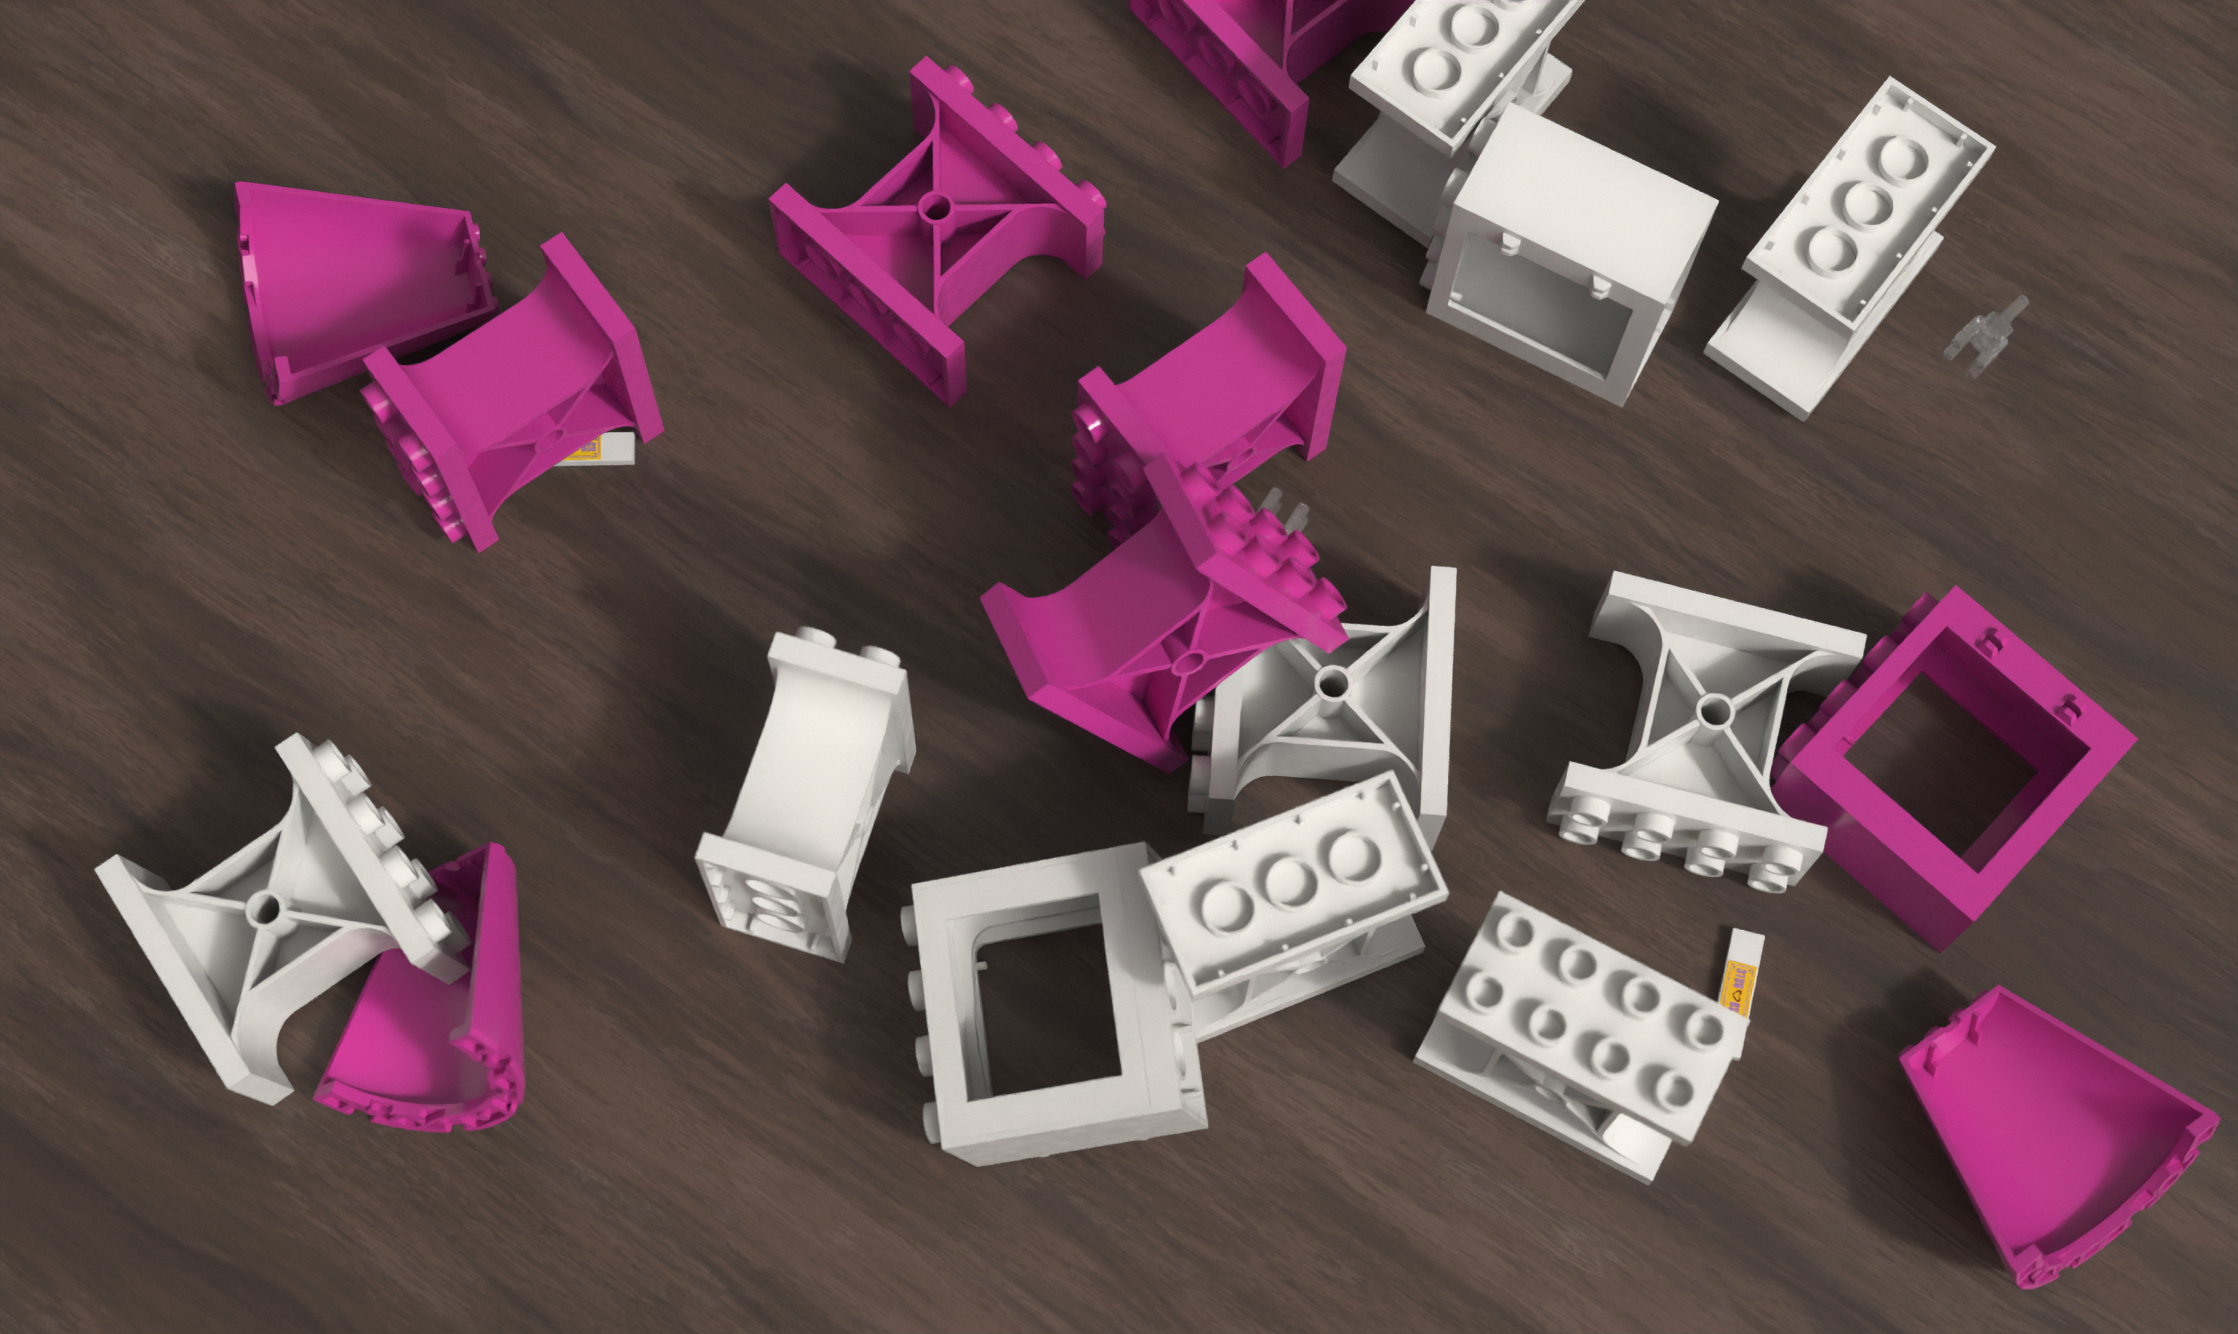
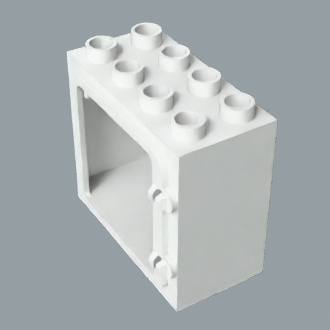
[901,842,1209,1167]

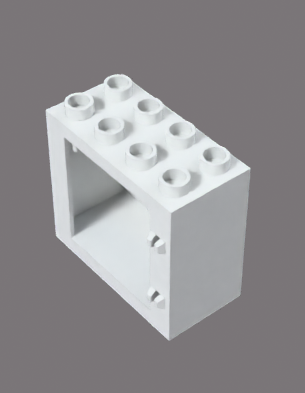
[1419,102,1719,408]

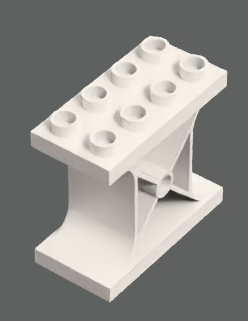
[1332,0,1585,249]
[1703,76,1996,422]
[1187,566,1457,851]
[1546,571,1867,893]
[695,627,916,964]
[94,732,472,1106]
[1139,770,1449,1043]
[1413,891,1750,1185]

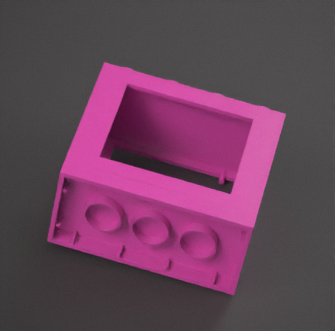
[1770,585,2138,953]

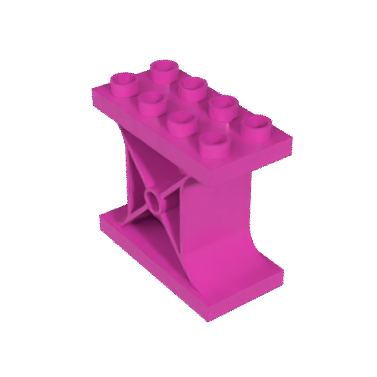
[1128,0,1416,169]
[768,56,1106,408]
[360,232,664,553]
[1070,252,1347,549]
[980,452,1349,774]

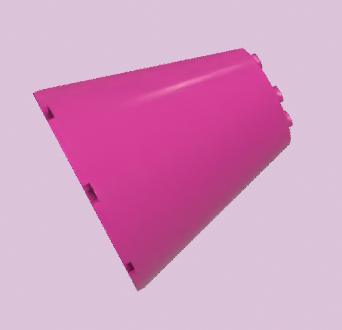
[234,181,499,407]
[313,841,525,1133]
[1898,985,2221,1289]

